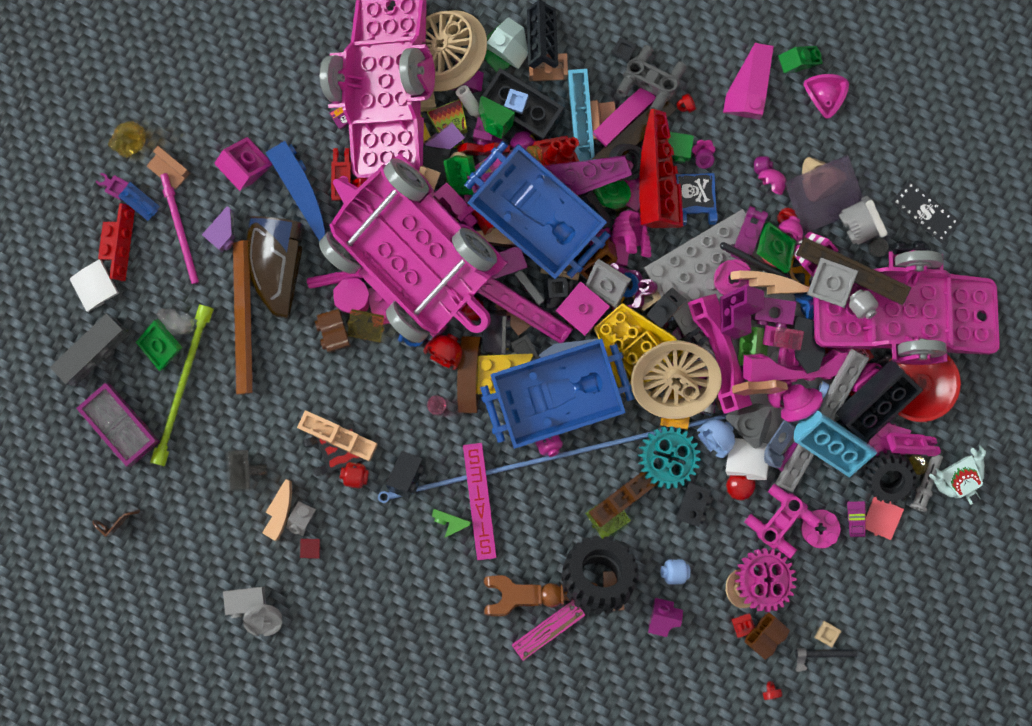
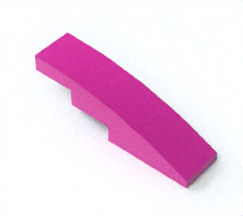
[592,88,656,147]

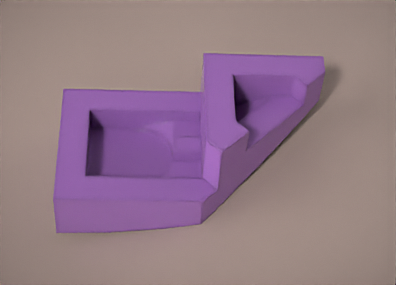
[424,122,465,149]

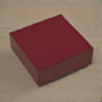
[300,538,321,558]

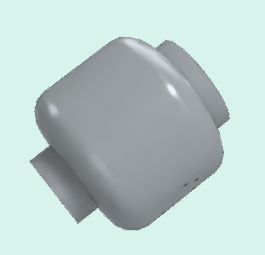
[849,290,879,320]

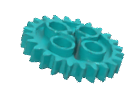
[638,426,701,489]

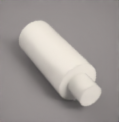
[456,85,480,118]

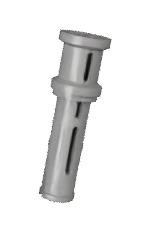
[910,455,943,512]

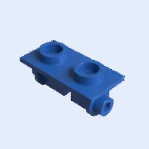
[118,182,160,221]

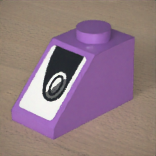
[202,206,235,252]

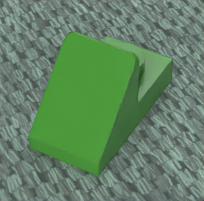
[432,509,471,538]

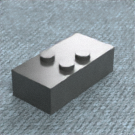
[50,313,130,387]

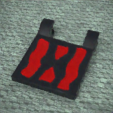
[304,424,365,476]

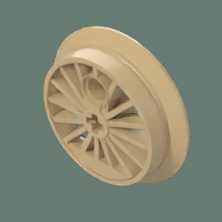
[422,10,487,91]
[631,340,722,419]

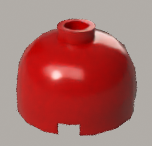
[423,334,463,370]

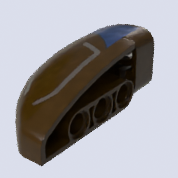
[246,216,305,320]

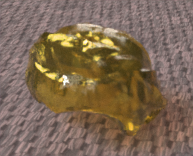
[108,121,146,158]

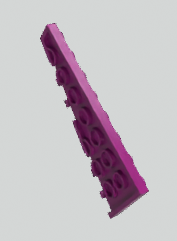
[467,156,632,195]

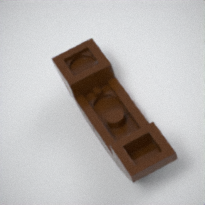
[457,336,481,413]

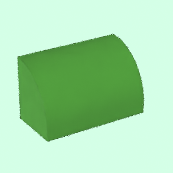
[738,327,768,366]

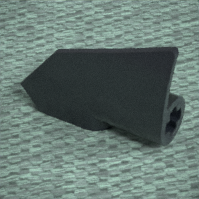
[794,316,825,374]

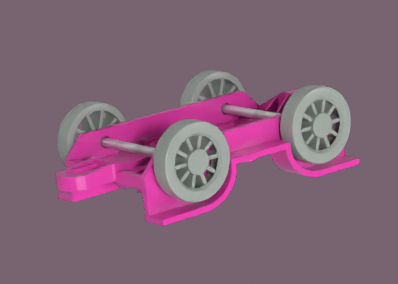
[319,153,508,343]

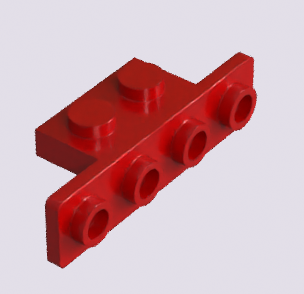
[98,203,135,281]

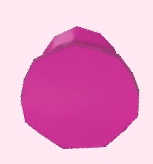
[333,278,370,314]

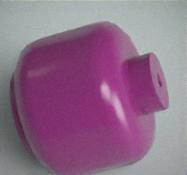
[754,156,773,175]

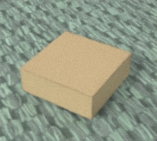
[814,621,841,647]

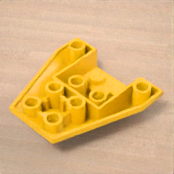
[594,303,683,395]

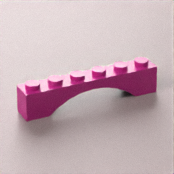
[688,294,752,414]
[743,348,858,382]

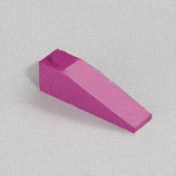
[723,43,774,120]

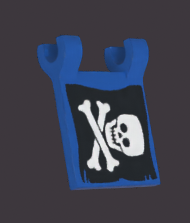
[676,173,718,226]

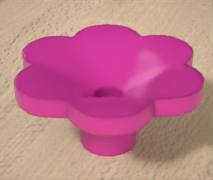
[692,140,716,156]

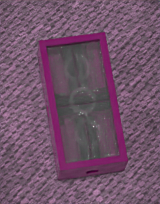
[76,383,160,467]

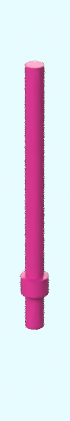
[160,173,199,284]

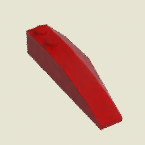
[639,109,683,228]

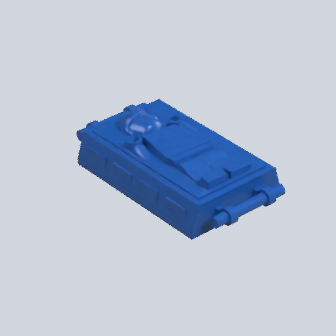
[464,141,611,279]
[480,338,634,449]

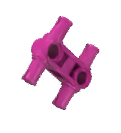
[744,483,821,559]

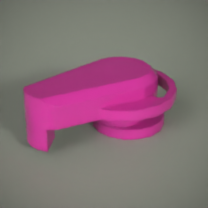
[851,363,883,393]

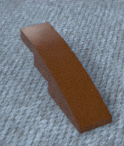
[589,472,658,527]

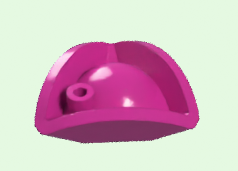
[804,74,849,118]

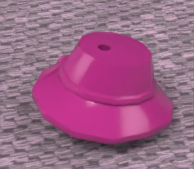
[781,384,823,422]

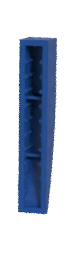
[265,141,327,241]

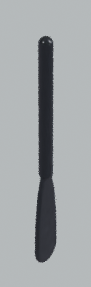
[720,242,810,288]

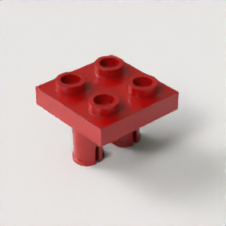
[532,136,579,165]

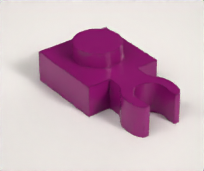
[96,173,128,201]

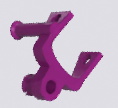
[609,263,658,311]

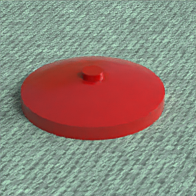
[889,355,961,422]

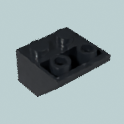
[483,310,511,355]

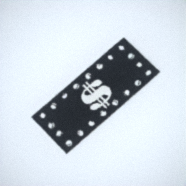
[891,180,961,244]

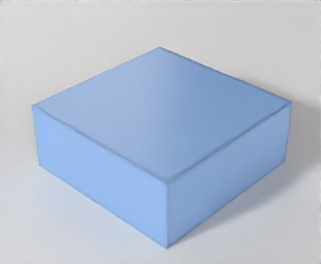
[504,89,529,114]

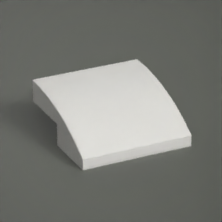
[70,259,119,312]
[726,438,769,480]

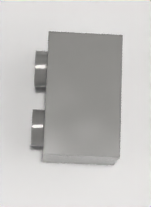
[223,586,266,618]

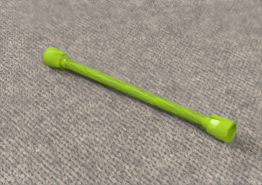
[150,304,214,466]

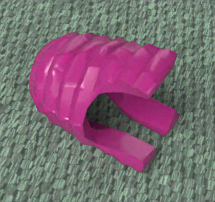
[611,210,651,267]

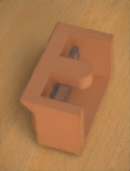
[529,53,568,81]

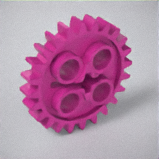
[735,548,797,612]

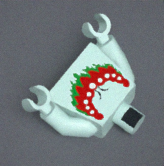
[929,445,986,505]

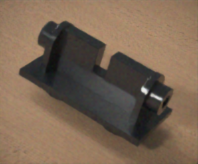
[888,241,931,255]

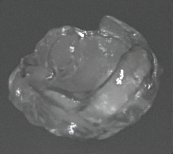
[156,309,194,335]

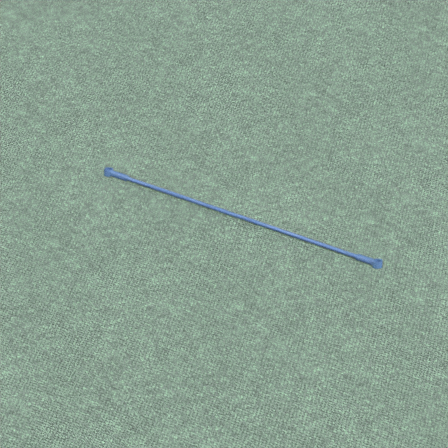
[378,414,727,503]

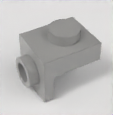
[286,501,316,536]

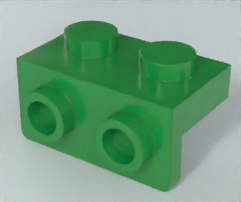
[444,155,476,195]

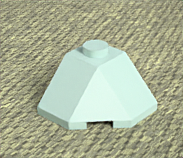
[487,17,528,69]

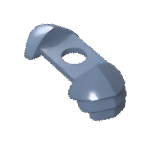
[764,420,800,468]

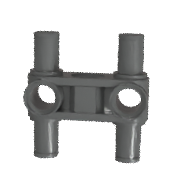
[616,45,687,111]

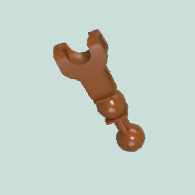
[484,575,599,617]

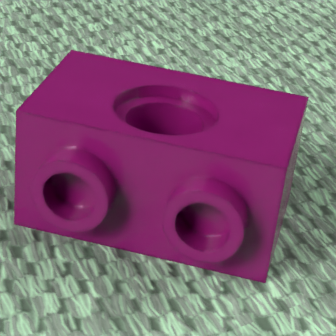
[752,297,796,329]

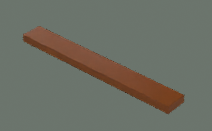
[233,240,253,395]

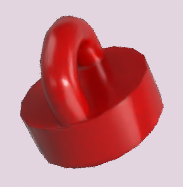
[676,93,697,113]
[777,208,797,224]
[762,681,783,700]

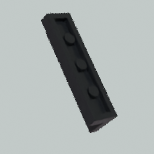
[527,0,558,69]

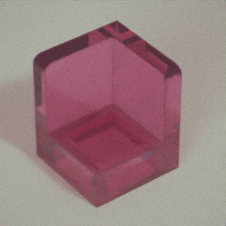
[773,327,804,350]

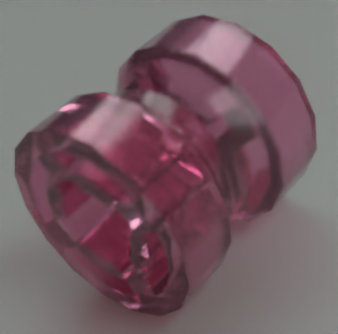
[427,395,447,416]

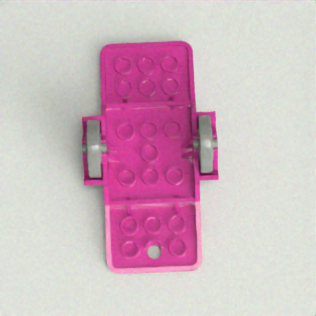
[320,0,435,179]
[813,250,1000,365]

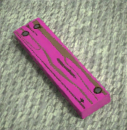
[511,600,585,661]

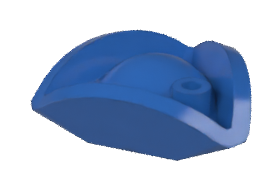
[794,292,814,320]

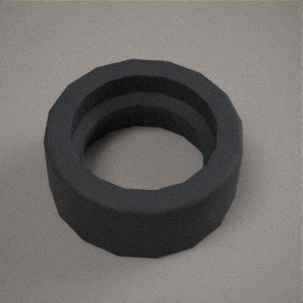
[608,144,642,181]

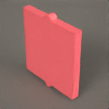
[866,497,904,540]

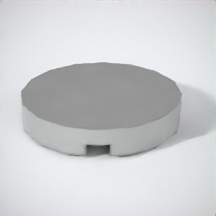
[243,604,283,636]

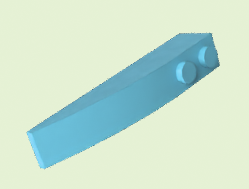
[568,69,595,161]

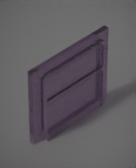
[785,155,863,234]

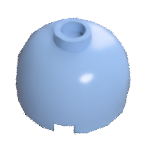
[697,419,735,458]

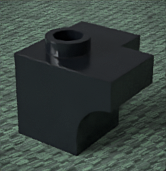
[543,277,573,309]

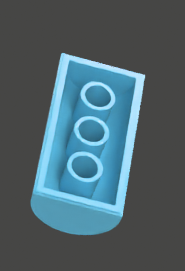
[794,410,877,478]

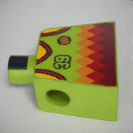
[427,99,468,148]

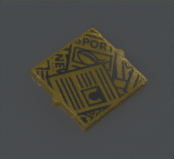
[347,309,385,342]

